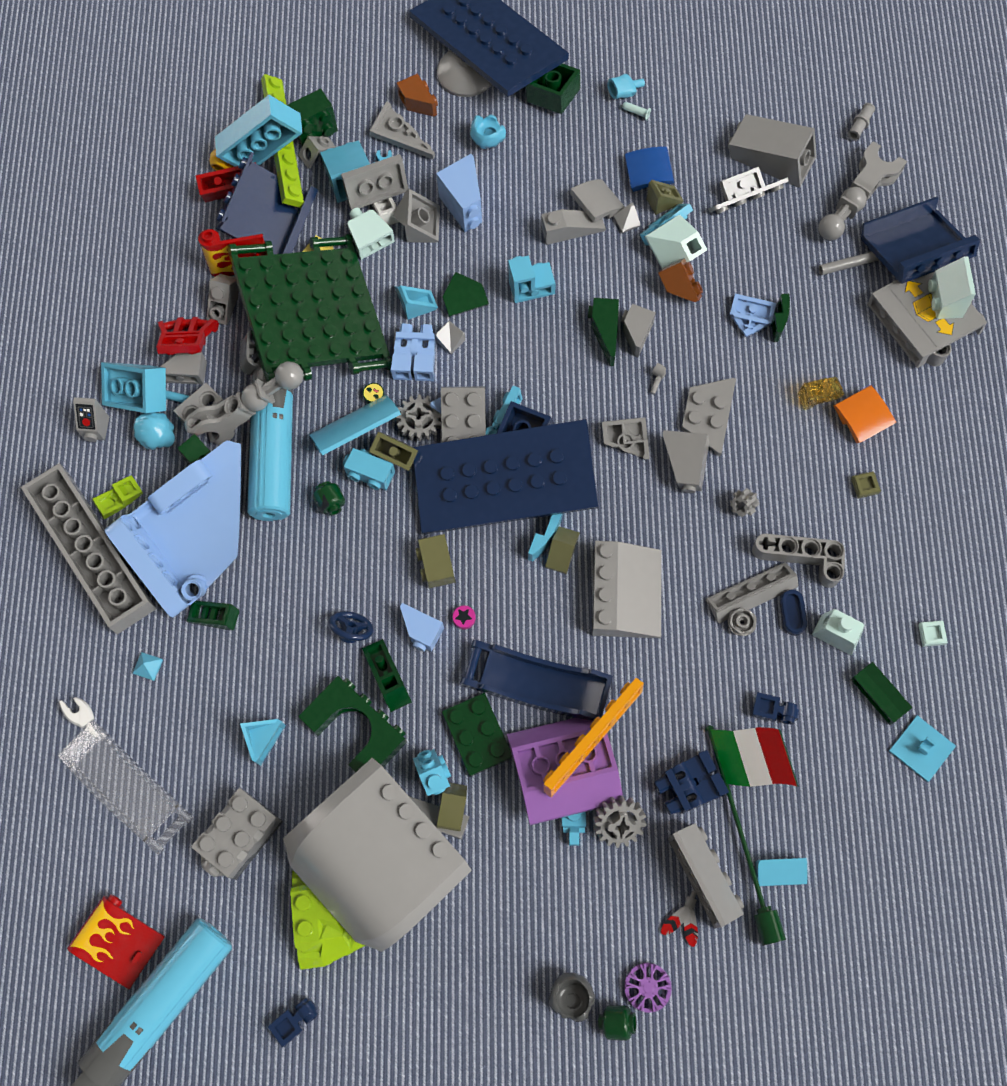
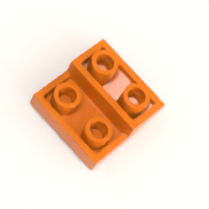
[833,385,896,443]

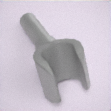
[650,363,666,395]

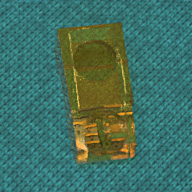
[798,377,844,410]

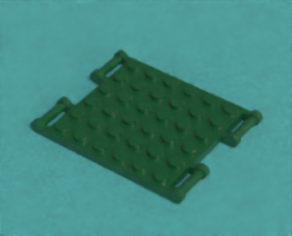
[228,234,392,383]

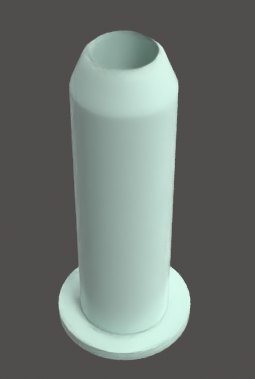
[622,102,651,120]

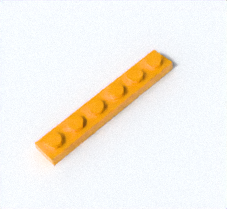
[543,678,644,798]

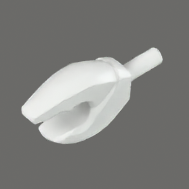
[59,697,101,738]

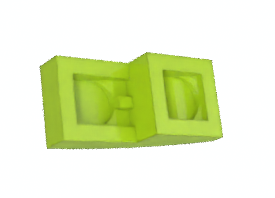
[92,475,143,519]

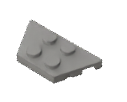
[681,378,736,456]

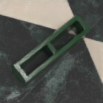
[851,662,913,725]

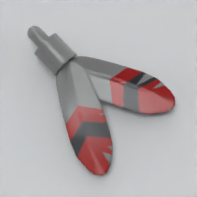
[661,891,698,947]

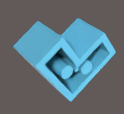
[508,256,556,303]

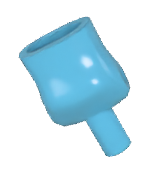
[607,74,645,99]

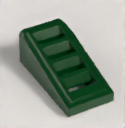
[187,601,239,631]

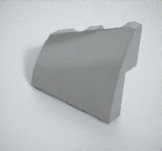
[602,417,650,459]

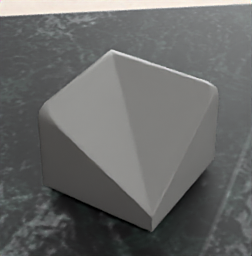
[435,321,465,354]

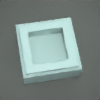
[918,621,948,647]

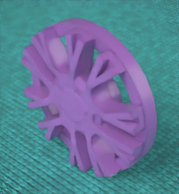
[624,963,672,1013]

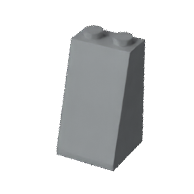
[728,114,817,187]

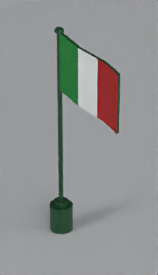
[705,725,799,946]

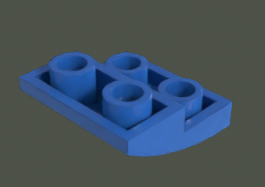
[625,146,675,192]

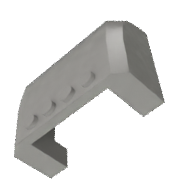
[283,758,472,952]

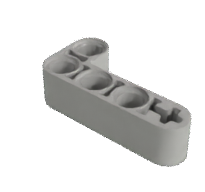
[752,534,845,588]

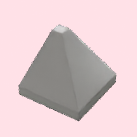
[613,203,641,233]

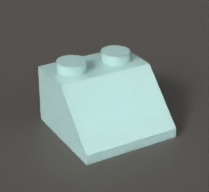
[928,257,976,319]

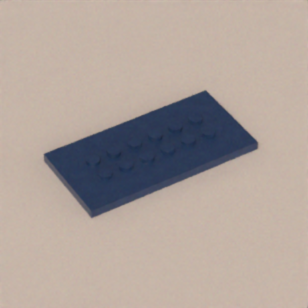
[409,0,569,97]
[413,419,599,535]

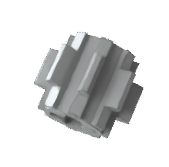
[730,488,760,517]

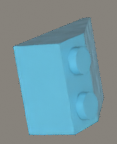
[101,362,166,413]

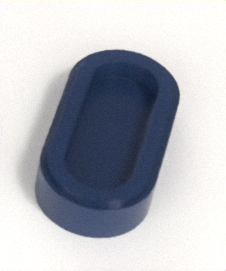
[780,590,808,636]

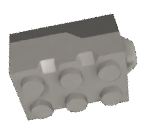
[191,787,283,880]

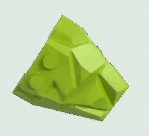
[290,870,366,970]

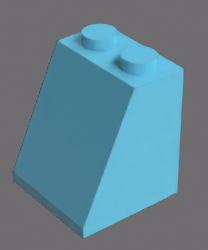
[320,140,370,203]

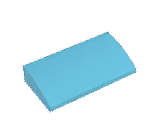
[309,395,401,455]

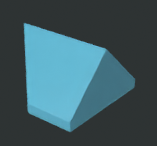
[394,285,438,320]
[240,719,286,766]

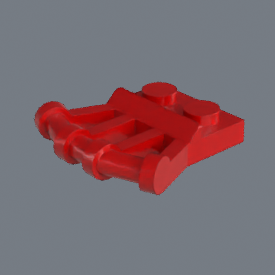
[156,317,219,355]

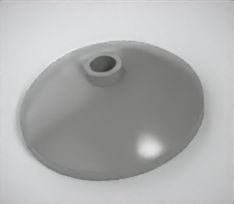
[437,50,492,97]

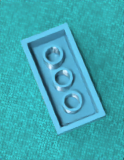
[215,95,302,167]

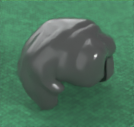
[549,972,595,1022]

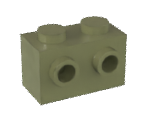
[415,534,456,589]

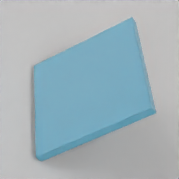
[889,715,956,782]

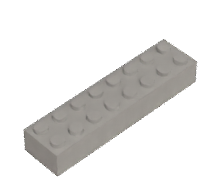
[21,463,156,635]

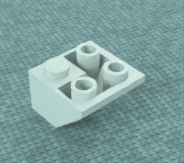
[644,215,707,268]

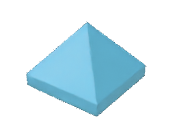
[133,652,163,681]

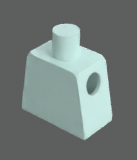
[347,208,395,260]
[812,609,865,655]

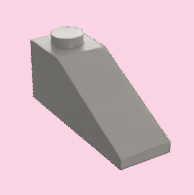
[541,209,606,245]

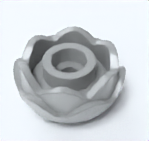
[728,608,757,636]

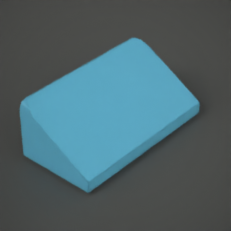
[755,858,807,886]

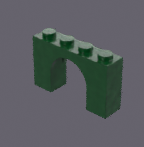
[298,676,407,772]

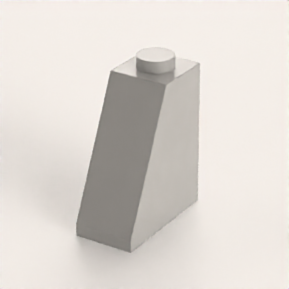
[663,430,710,493]

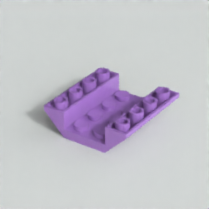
[506,718,623,825]

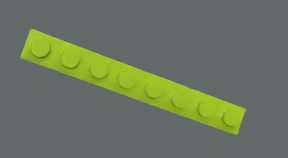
[261,74,304,208]

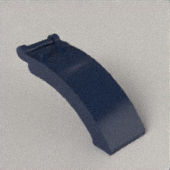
[460,640,613,721]

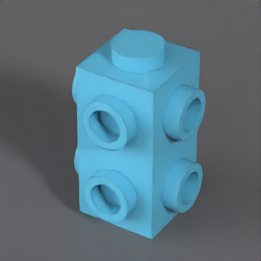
[343,448,395,491]
[413,749,451,796]

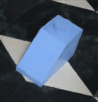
[400,603,444,652]

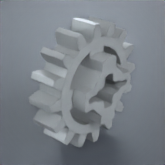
[396,394,442,442]
[593,795,647,848]

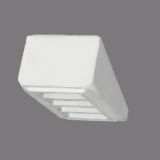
[372,197,399,225]

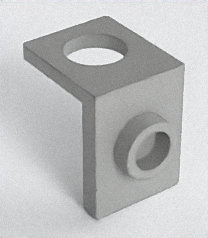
[298,136,336,169]

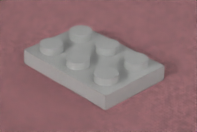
[341,154,408,210]
[441,386,486,442]

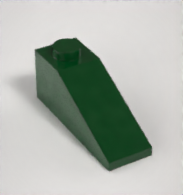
[588,298,619,366]
[362,639,412,712]

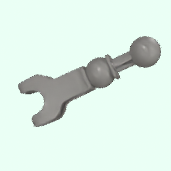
[818,141,907,241]
[185,361,303,445]

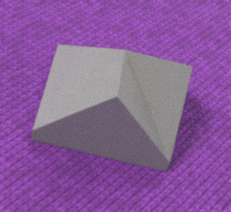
[393,189,440,243]

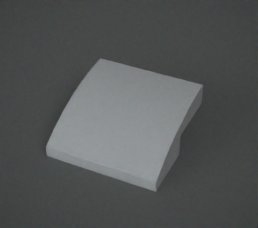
[570,179,625,222]

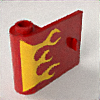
[198,229,265,277]
[67,894,165,989]

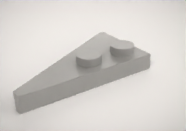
[370,101,435,159]

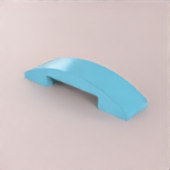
[528,514,563,562]

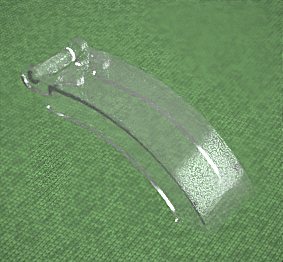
[58,720,193,855]

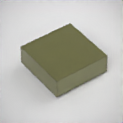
[851,471,881,499]

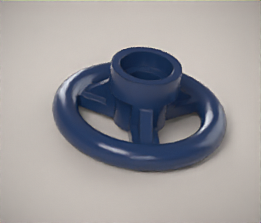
[329,611,374,643]

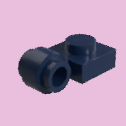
[752,692,799,725]
[268,998,319,1048]

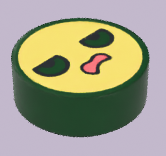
[363,383,385,404]

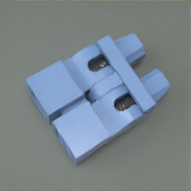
[391,323,436,381]

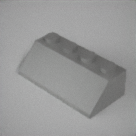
[667,823,744,929]

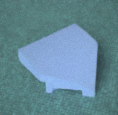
[730,293,777,337]

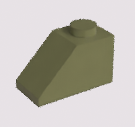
[369,432,418,471]

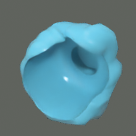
[470,115,506,149]
[133,412,175,450]

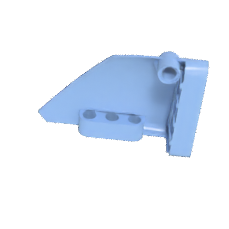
[104,440,241,617]

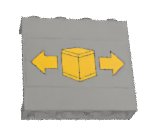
[867,272,987,368]

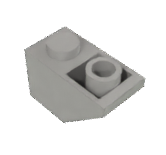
[207,274,239,325]

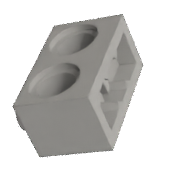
[173,383,223,426]

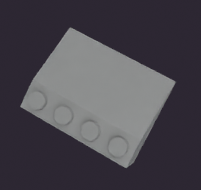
[592,541,661,638]

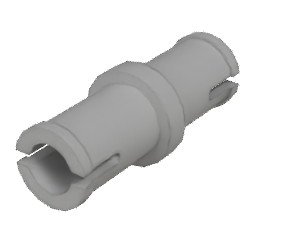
[847,103,875,141]

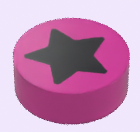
[453,606,476,630]

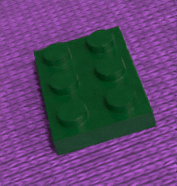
[442,693,512,777]

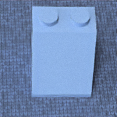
[436,154,482,232]

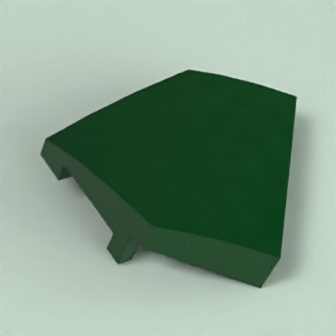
[442,272,489,317]

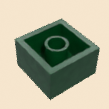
[526,63,581,114]
[287,88,338,147]

